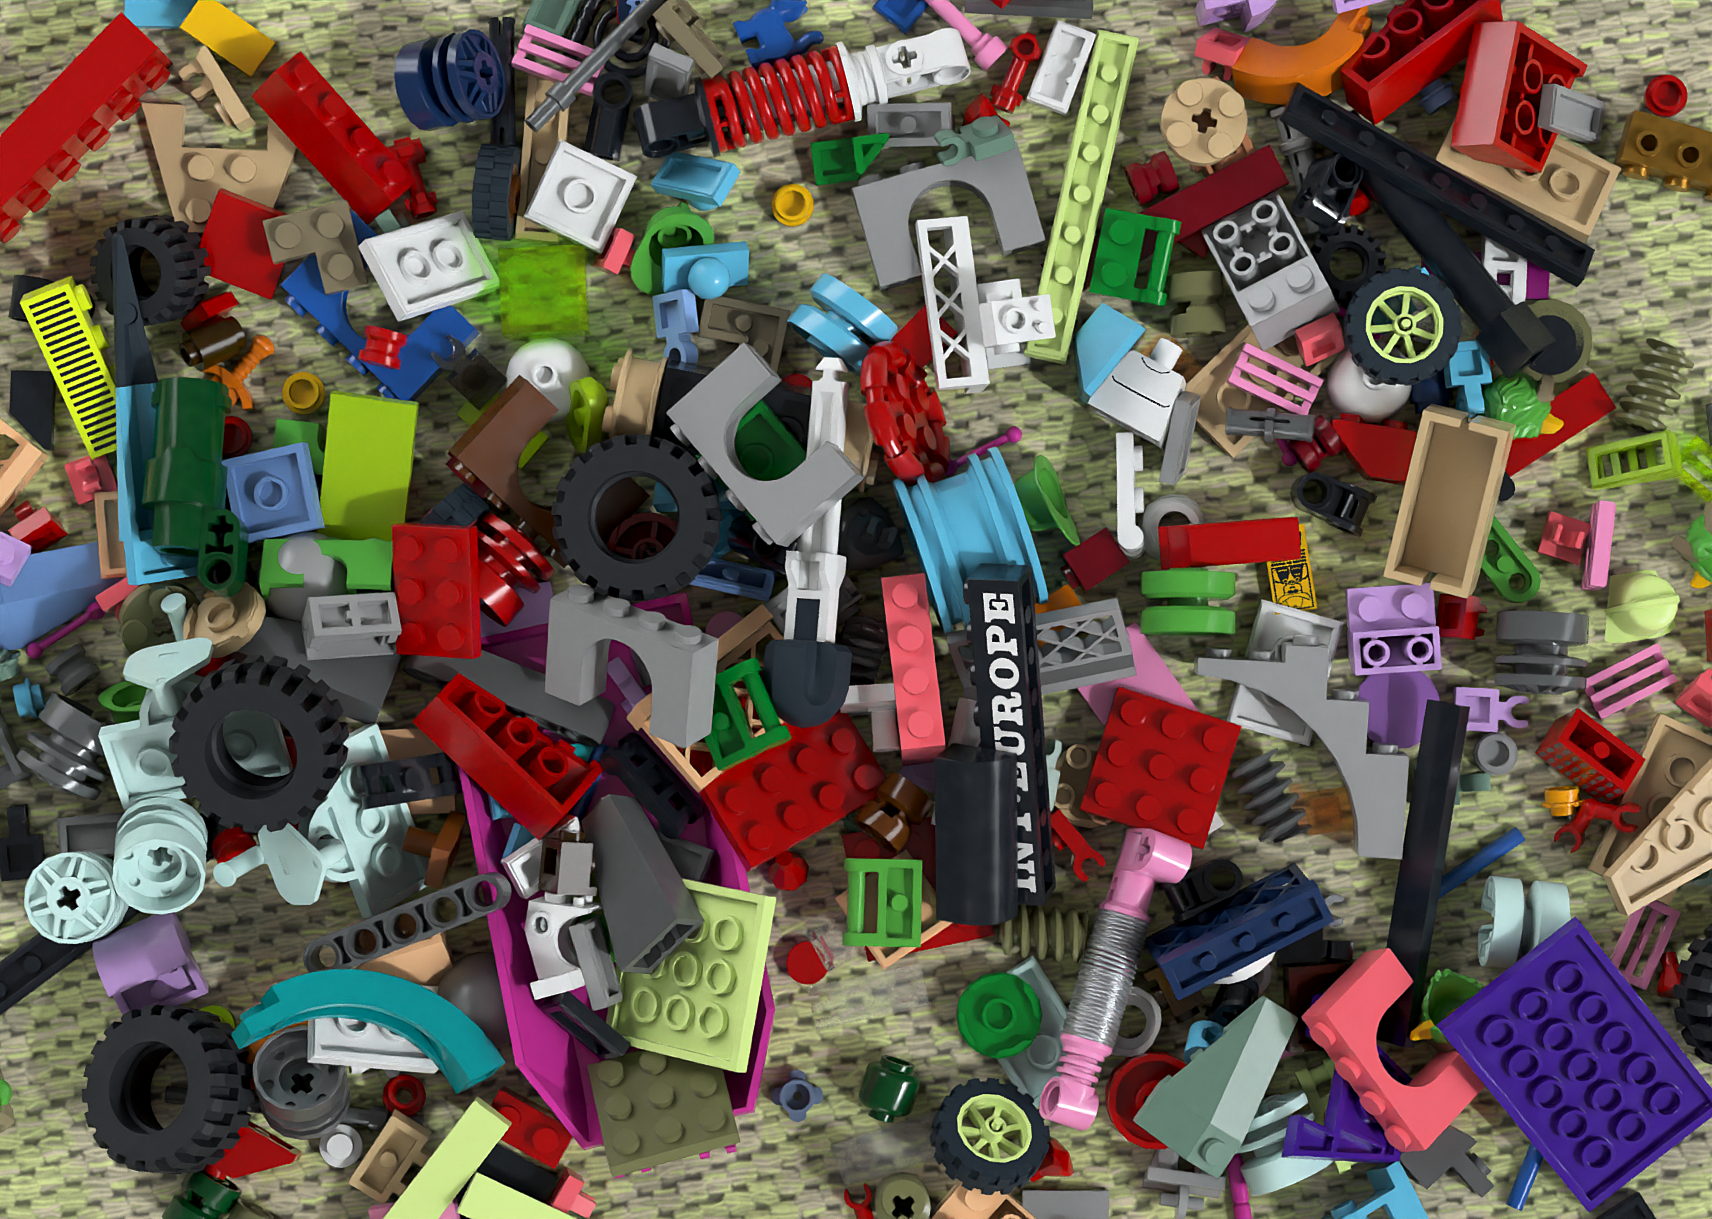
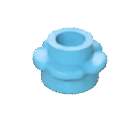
[13,678,46,720]

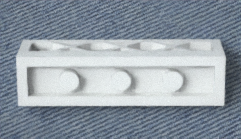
[915,216,990,394]

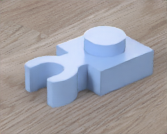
[652,289,699,363]

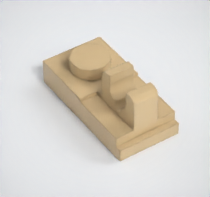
[179,45,256,132]

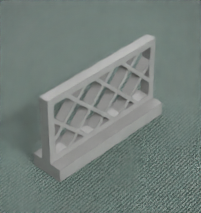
[946,597,1137,701]

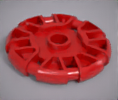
[860,341,950,486]

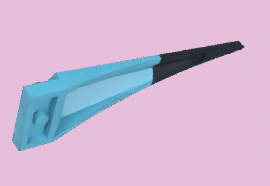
[112,233,199,585]

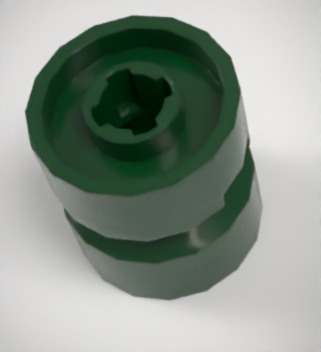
[162,1170,242,1219]

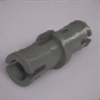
[1225,407,1315,443]

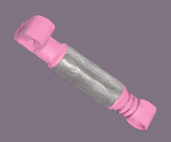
[1039,828,1192,1131]

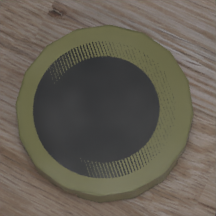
[1520,299,1593,384]

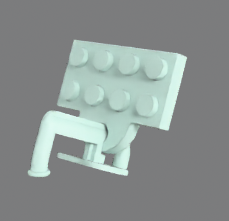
[98,593,294,810]
[213,723,429,918]

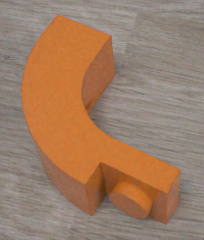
[1231,6,1373,105]

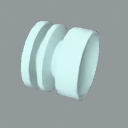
[112,797,208,915]
[24,852,129,944]
[1235,1090,1333,1196]

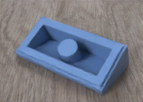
[690,557,776,602]

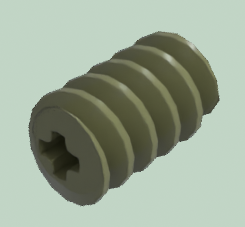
[1613,338,1695,433]
[997,904,1088,964]
[875,1172,931,1219]

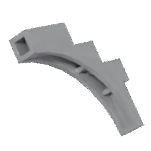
[1194,635,1409,859]

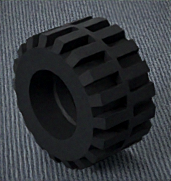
[90,215,211,326]

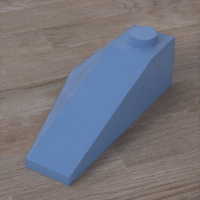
[0,541,124,651]

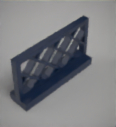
[1144,862,1334,1001]

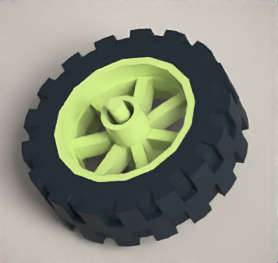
[1343,268,1462,386]
[930,1078,1050,1195]

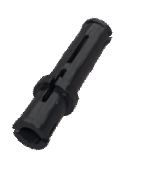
[488,17,517,146]

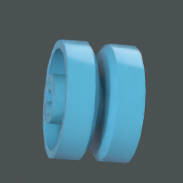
[787,273,898,377]

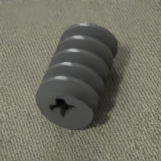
[1230,748,1312,844]

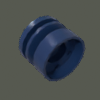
[394,29,506,131]

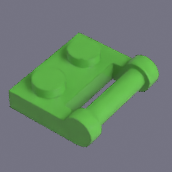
[842,858,922,947]

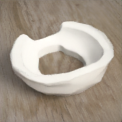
[1138,494,1204,560]
[1112,986,1162,1057]

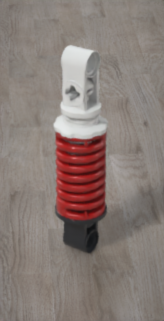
[633,28,971,158]

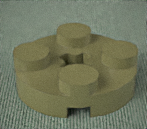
[118,581,201,655]

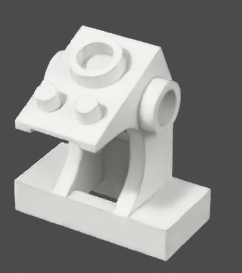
[977,278,1056,369]
[524,891,603,1000]

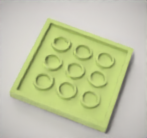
[606,878,777,1073]

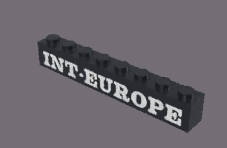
[963,563,1056,906]

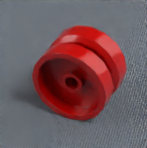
[1105,1050,1186,1149]

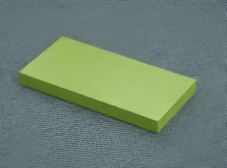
[317,390,419,541]

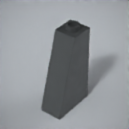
[230,617,403,724]
[581,794,705,974]

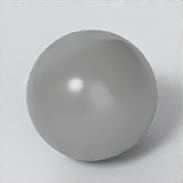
[256,531,348,622]
[438,952,511,1047]

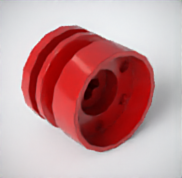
[477,513,555,627]

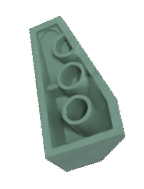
[1133,995,1298,1179]

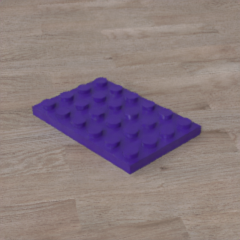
[1437,917,1712,1212]

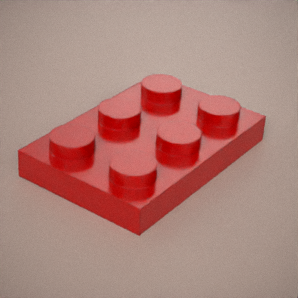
[391,523,482,659]

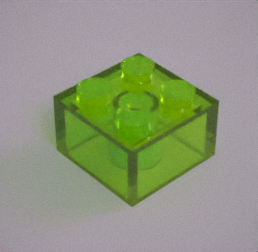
[498,244,591,340]

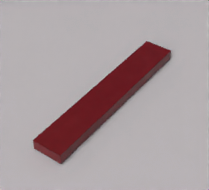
[1041,145,1289,292]

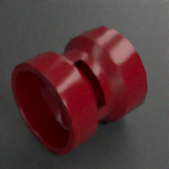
[1124,151,1180,206]
[1285,415,1345,473]

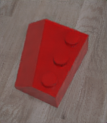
[1450,20,1588,173]

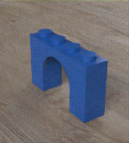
[281,211,480,401]

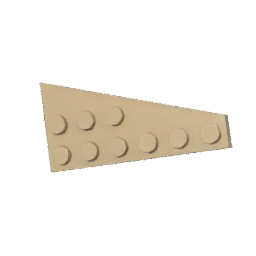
[1603,757,1712,916]

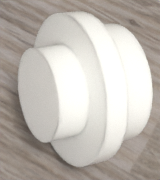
[319,1124,363,1168]

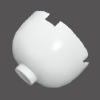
[505,337,590,423]
[1326,340,1412,424]

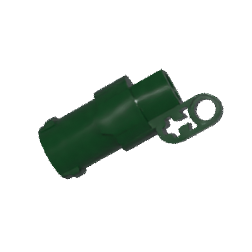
[142,377,249,598]

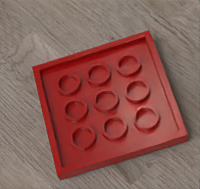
[677,671,886,872]

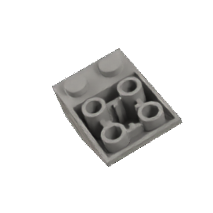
[1201,190,1340,351]

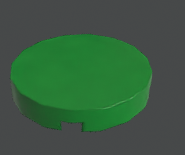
[956,971,1042,1059]

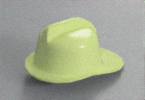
[1604,570,1680,643]

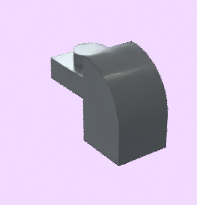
[1400,1126,1494,1197]

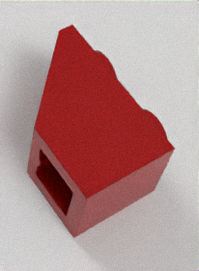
[1329,413,1418,485]

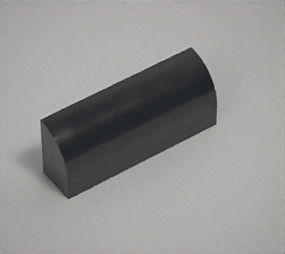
[934,743,1018,926]

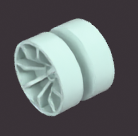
[1478,876,1571,969]

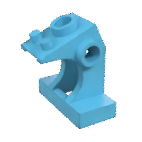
[1321,1161,1429,1219]

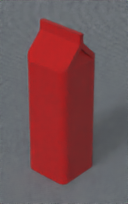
[1158,517,1301,570]

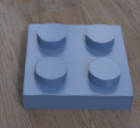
[222,442,325,545]

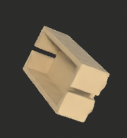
[1383,404,1516,599]

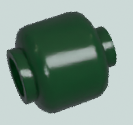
[859,1055,920,1123]

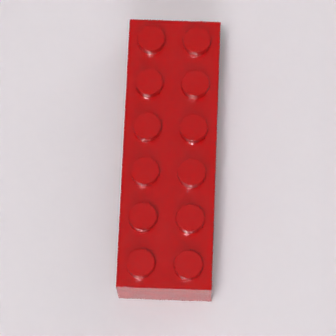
[0,12,173,243]

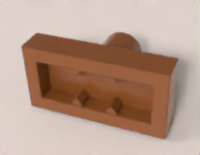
[402,810,467,889]

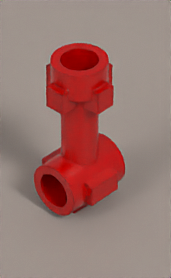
[989,32,1042,114]
[386,136,438,219]

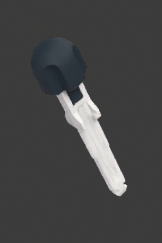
[762,357,852,728]

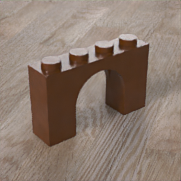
[449,375,650,568]

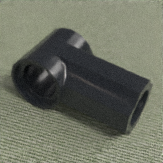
[583,72,634,161]

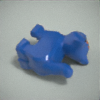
[733,0,824,72]

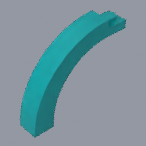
[231,969,505,1094]

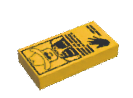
[1265,524,1317,615]

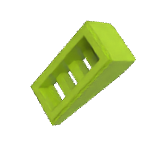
[1585,429,1683,491]

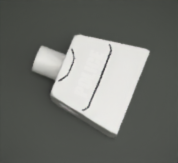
[1088,338,1186,449]

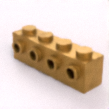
[1614,110,1712,202]

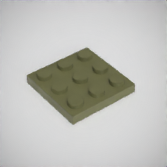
[587,1050,741,1178]

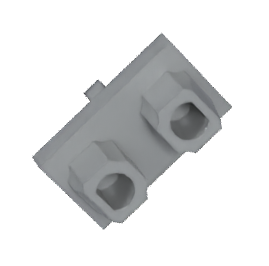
[1142,1148,1226,1219]

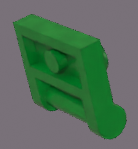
[1089,208,1182,307]
[704,658,792,771]

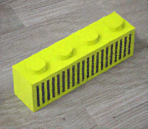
[20,275,117,460]

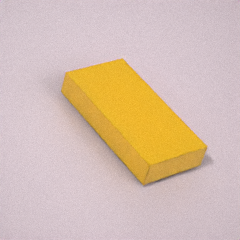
[179,0,275,77]

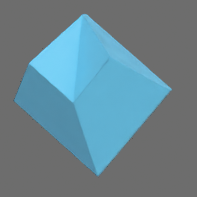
[1073,302,1146,405]

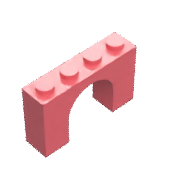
[881,573,945,766]
[1301,948,1485,1152]

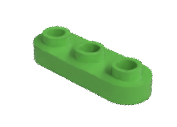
[1480,516,1541,603]

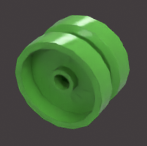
[1140,568,1236,636]

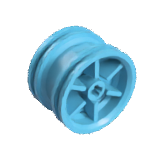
[893,446,1049,637]

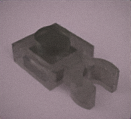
[430,334,508,411]

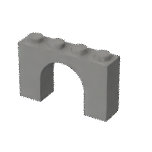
[852,142,1045,292]
[666,343,865,547]
[545,584,719,748]

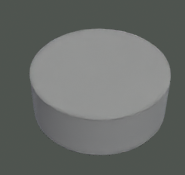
[1473,732,1518,775]

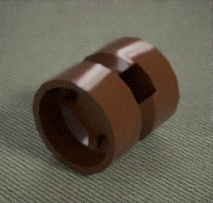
[853,771,934,854]

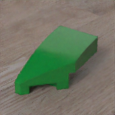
[810,133,889,186]

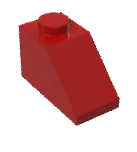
[204,1121,302,1180]

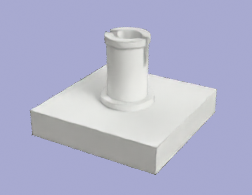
[840,683,900,753]

